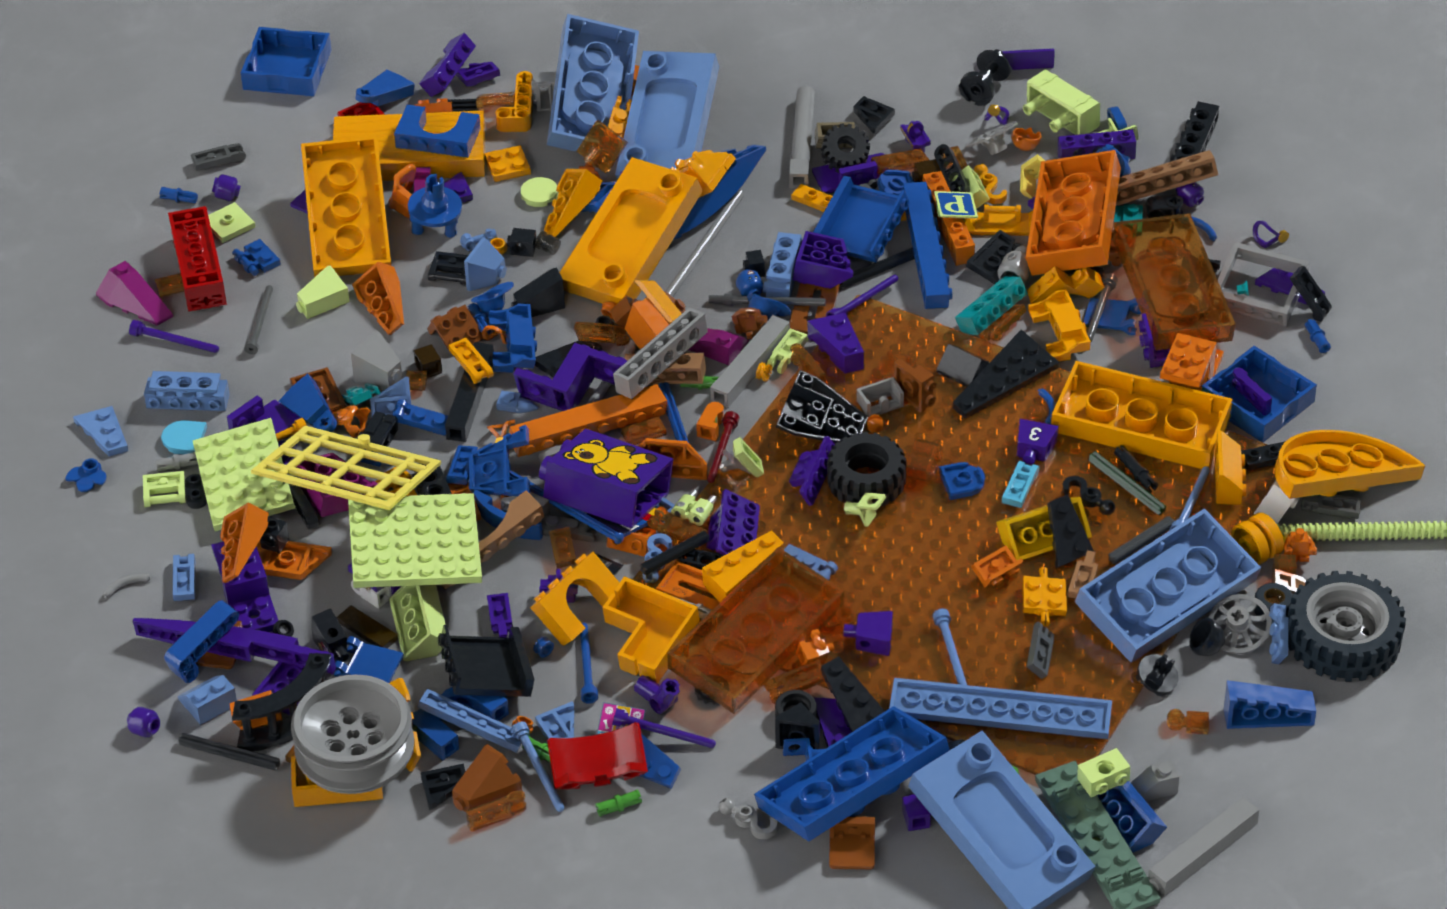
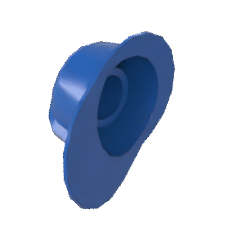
[471,282,514,317]
[747,293,791,321]

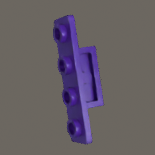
[789,436,835,506]

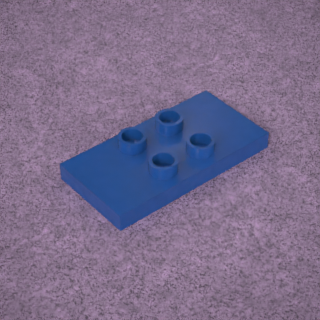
[754,706,950,842]

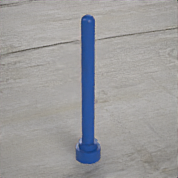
[580,622,598,704]

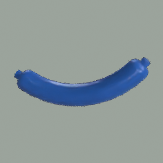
[1178,215,1217,241]
[1038,389,1056,424]

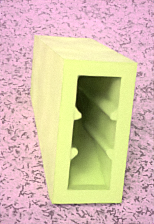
[296,266,350,319]

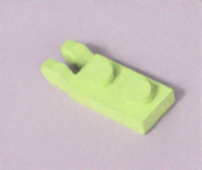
[766,328,808,374]

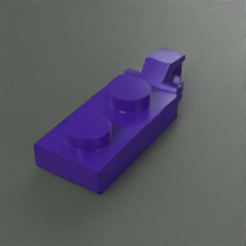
[487,593,513,638]

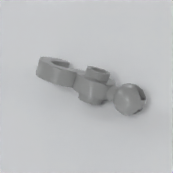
[719,798,777,840]

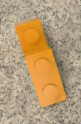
[1027,266,1105,304]

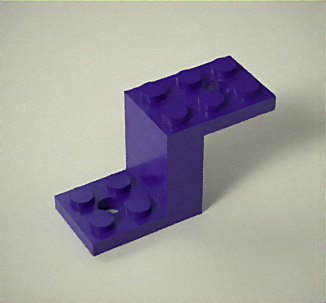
[513,343,627,411]

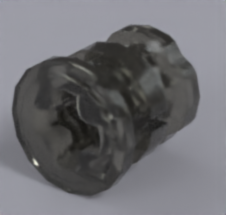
[535,231,561,255]

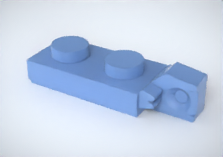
[1269,603,1288,665]

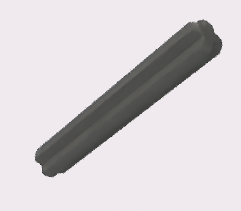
[1108,516,1174,564]

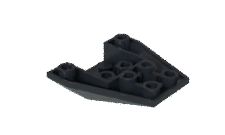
[775,370,868,443]

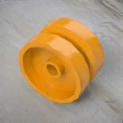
[1231,513,1284,565]

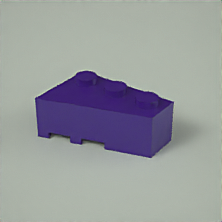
[807,313,864,373]

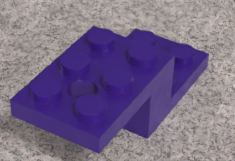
[211,541,279,632]

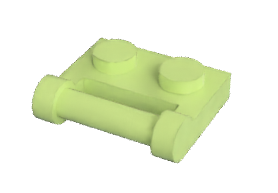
[143,471,186,507]

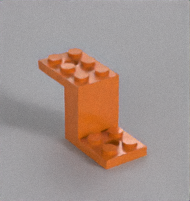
[1160,333,1224,391]

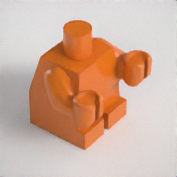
[1284,528,1317,562]
[796,629,835,671]

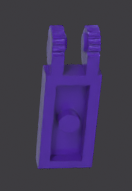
[1232,367,1272,416]

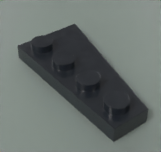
[820,656,885,732]

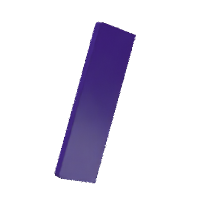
[1002,48,1055,70]

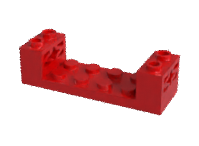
[168,206,227,312]

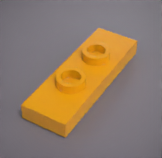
[791,184,833,212]

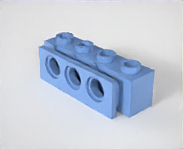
[763,232,802,297]
[144,371,230,411]

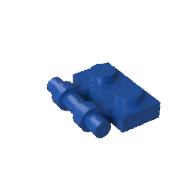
[232,239,281,276]

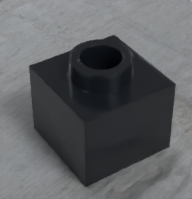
[743,250,765,277]

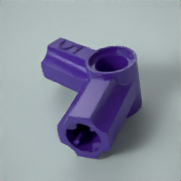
[634,675,680,714]

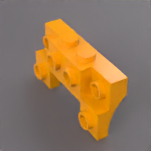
[1028,289,1091,362]

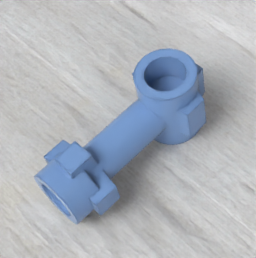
[460,229,497,251]

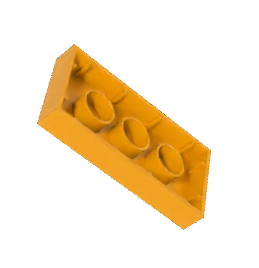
[333,111,485,181]
[1051,361,1233,469]

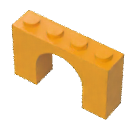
[530,552,620,646]

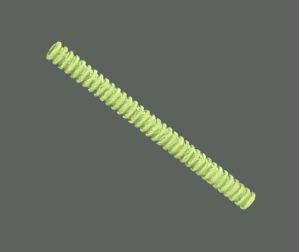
[1277,521,1447,542]

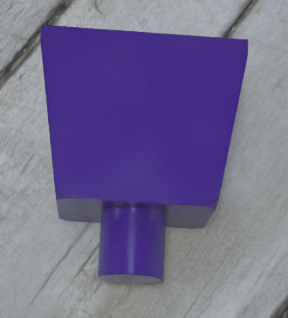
[843,611,893,656]

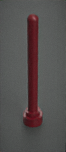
[707,411,740,483]

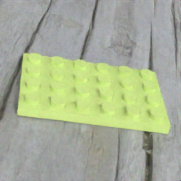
[192,418,295,532]

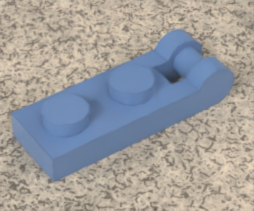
[781,544,838,584]
[173,553,196,601]

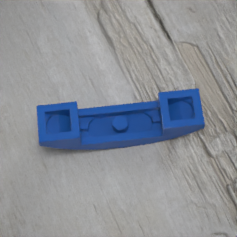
[473,490,543,540]

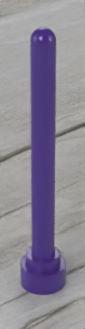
[826,275,899,317]
[129,320,219,353]
[612,708,716,748]

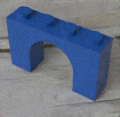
[394,105,481,158]
[412,687,509,761]

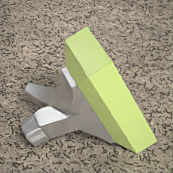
[719,437,764,478]

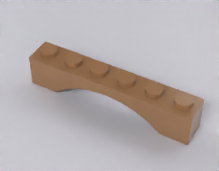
[441,490,544,590]

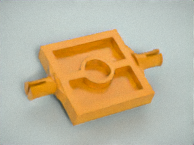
[1022,567,1067,627]

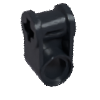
[1146,195,1183,222]

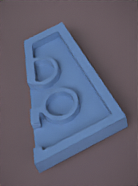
[73,406,128,456]

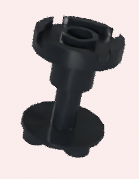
[959,49,1012,106]

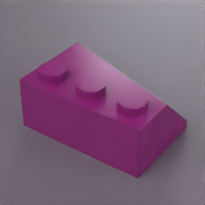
[294,453,378,517]

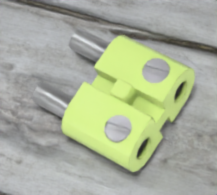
[671,490,716,526]

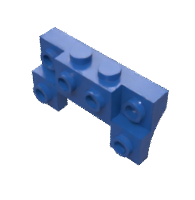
[488,304,537,373]

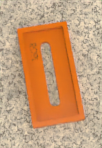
[656,560,751,623]

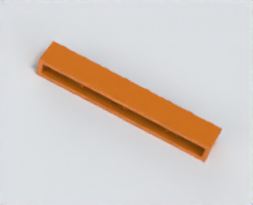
[509,384,667,457]

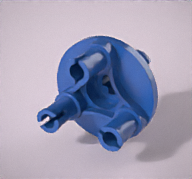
[408,174,462,238]

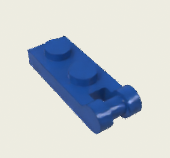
[392,400,448,436]

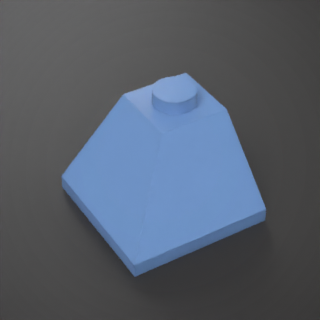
[464,237,507,291]

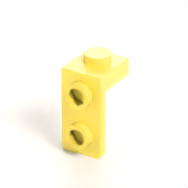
[1020,154,1045,199]

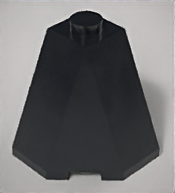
[511,267,565,317]

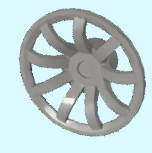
[965,121,1018,155]
[1209,594,1272,654]

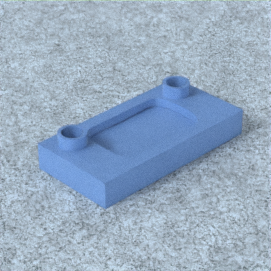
[547,14,639,161]
[615,51,720,180]
[1075,508,1261,663]
[908,731,1096,909]

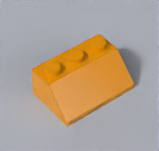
[1214,430,1246,505]

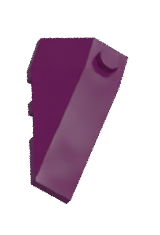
[96,261,173,326]
[688,328,749,366]

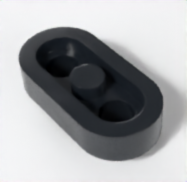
[185,474,207,509]

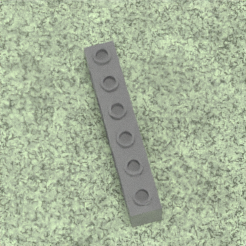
[613,307,708,399]

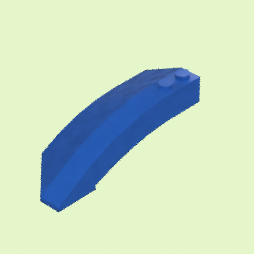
[674,145,767,239]

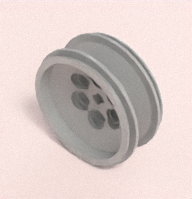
[291,675,414,794]

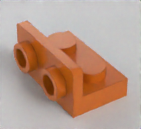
[607,527,656,557]

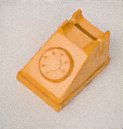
[670,150,736,198]

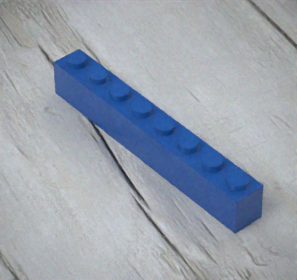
[903,182,953,309]

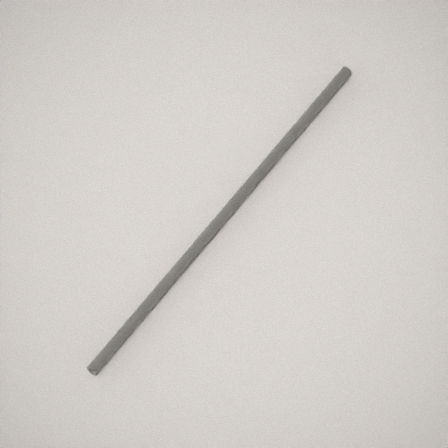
[586,190,744,404]

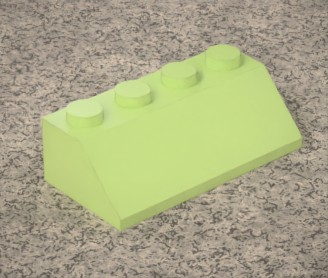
[389,585,446,661]

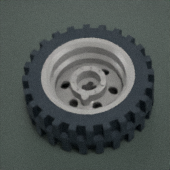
[1287,571,1406,682]

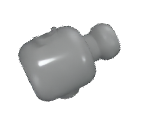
[997,245,1031,284]

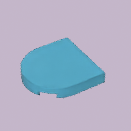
[161,420,207,455]

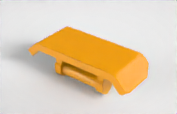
[965,204,1033,236]
[633,280,682,325]

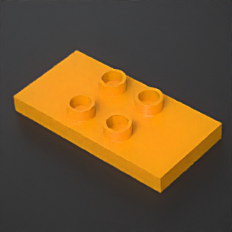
[301,136,391,278]

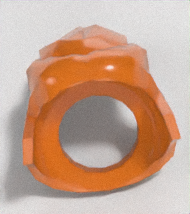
[325,405,371,438]

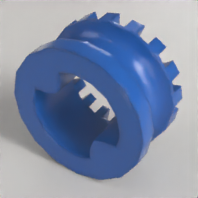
[533,636,554,658]

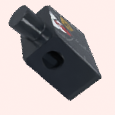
[312,608,349,662]

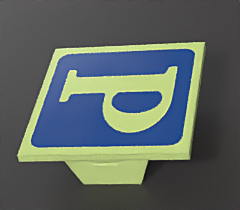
[934,191,978,218]

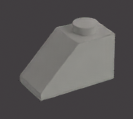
[1131,760,1179,801]

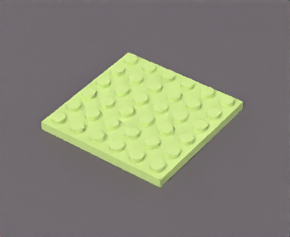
[348,493,482,588]

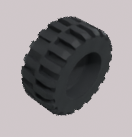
[827,432,906,507]

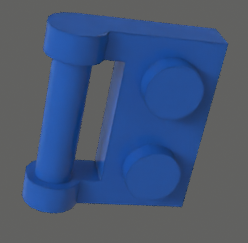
[581,181,616,213]

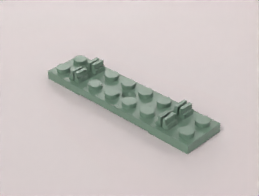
[1035,761,1161,909]

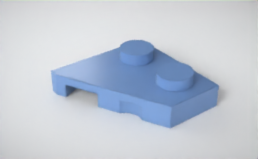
[535,701,574,740]

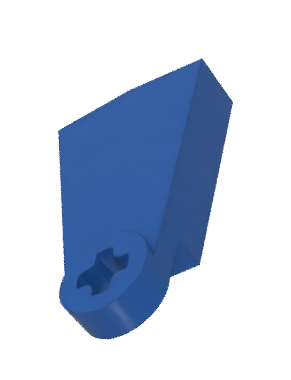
[355,70,415,106]
[279,373,337,432]

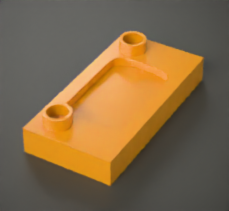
[559,157,703,304]

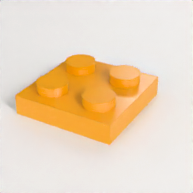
[484,145,531,182]

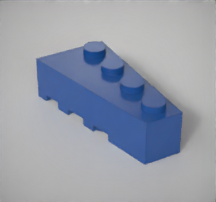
[1223,680,1316,729]

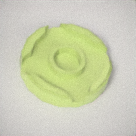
[521,177,558,207]

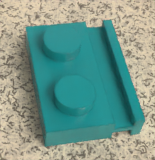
[1114,204,1143,236]
[342,383,380,405]

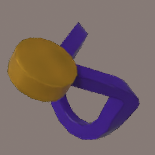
[984,104,1010,125]
[1252,220,1289,248]

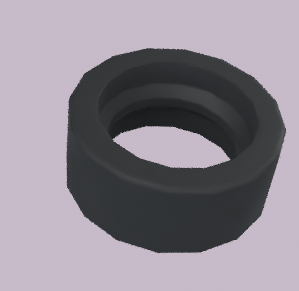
[775,690,817,717]

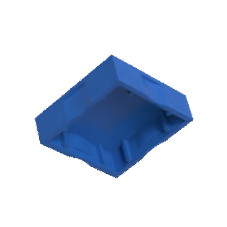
[241,27,332,96]
[1201,346,1317,443]

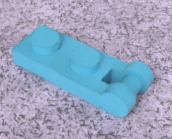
[1002,461,1039,508]

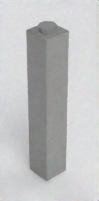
[710,315,790,408]
[1148,797,1259,897]

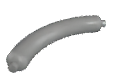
[103,573,152,599]

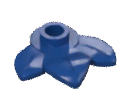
[65,458,107,492]

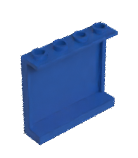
[813,176,909,263]

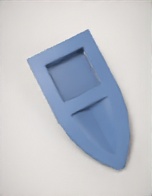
[496,390,538,413]

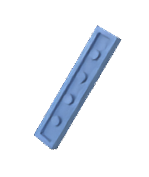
[417,689,522,753]

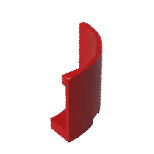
[547,722,648,789]

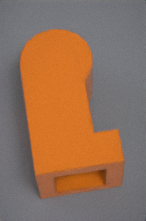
[697,402,724,441]

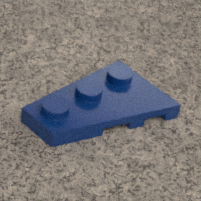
[640,733,681,789]

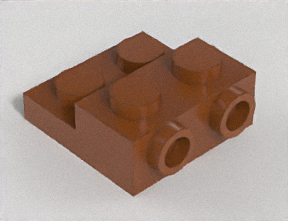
[894,358,936,412]

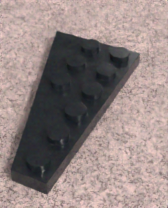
[952,329,1059,419]

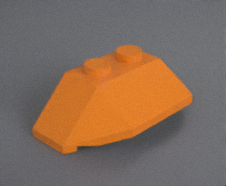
[638,438,708,480]

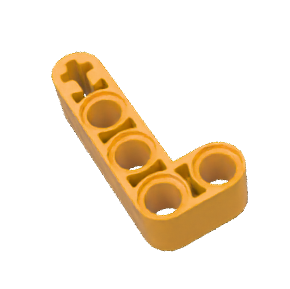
[495,71,534,132]

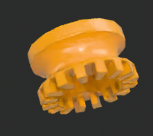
[756,362,772,382]

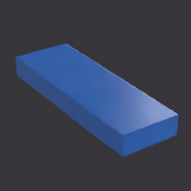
[446,445,478,485]

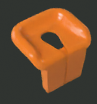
[389,164,416,219]

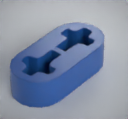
[1107,106,1127,131]

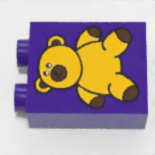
[539,428,673,528]

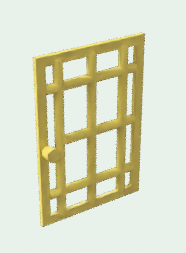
[251,426,441,510]

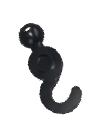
[1062,476,1116,516]

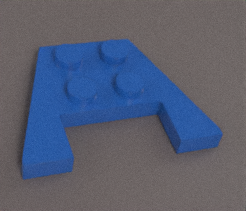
[469,425,530,496]

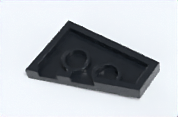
[966,230,1016,284]
[535,337,602,378]
[1047,494,1094,568]

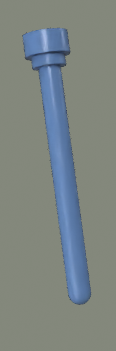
[1169,466,1210,531]
[932,608,967,685]
[510,721,564,812]

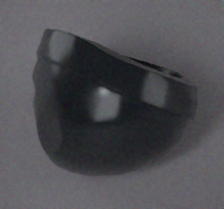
[1189,617,1225,656]

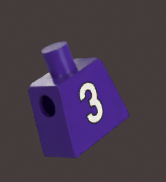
[1017,419,1058,465]

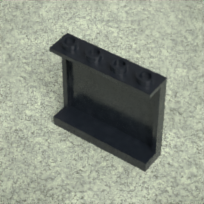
[438,625,535,697]

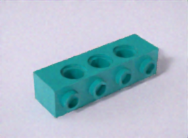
[955,276,1028,335]

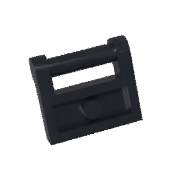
[428,251,469,285]

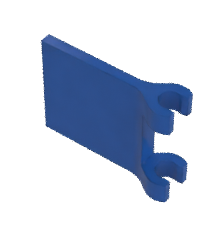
[1083,298,1143,335]
[334,636,404,683]

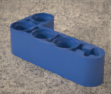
[164,600,239,683]

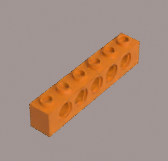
[923,171,975,266]

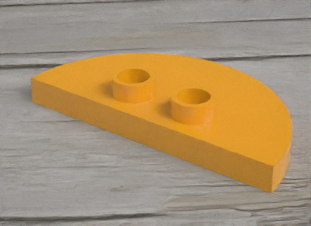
[1274,430,1425,499]

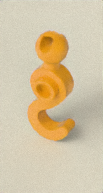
[973,163,1007,205]

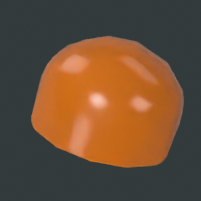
[1011,127,1042,151]

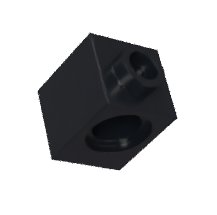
[507,228,537,257]
[260,517,289,553]

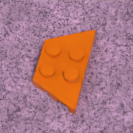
[256,541,332,580]

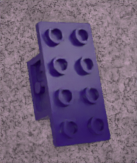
[812,153,892,194]
[227,395,300,433]
[706,489,760,555]

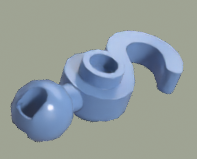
[642,533,672,584]

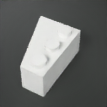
[1254,479,1300,524]

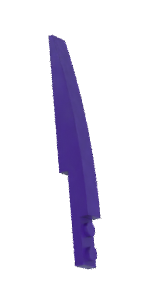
[133,618,336,674]

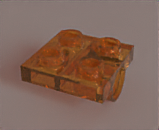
[576,120,628,174]

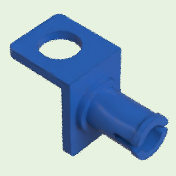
[783,738,825,761]

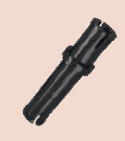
[1114,445,1158,493]

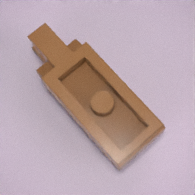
[1067,550,1098,599]

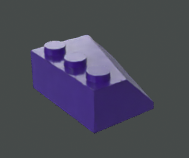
[793,231,854,289]

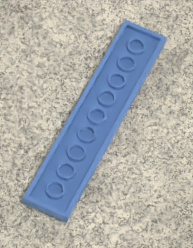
[889,678,1112,739]

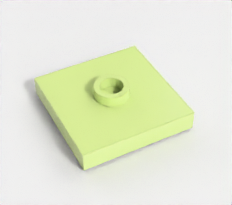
[208,202,255,243]

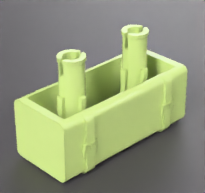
[1023,69,1100,135]

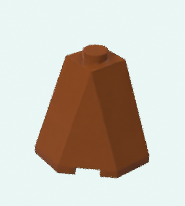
[452,744,523,815]

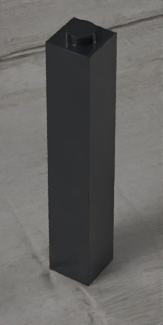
[445,342,494,442]

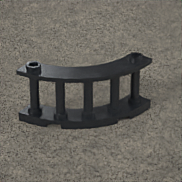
[232,653,331,751]

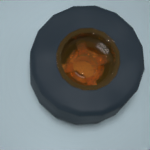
[1254,583,1293,622]

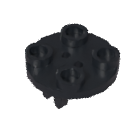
[1136,654,1179,697]

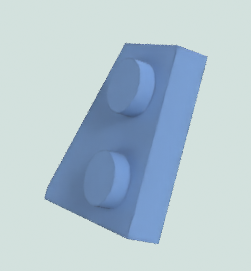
[370,376,411,416]

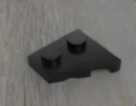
[420,763,466,810]

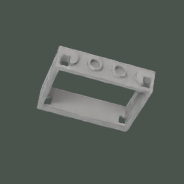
[1211,242,1309,326]

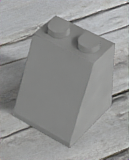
[351,331,403,392]

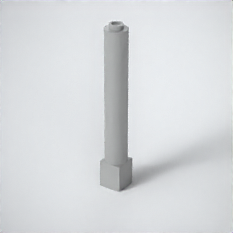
[789,86,815,188]

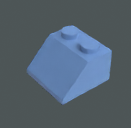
[178,675,237,725]

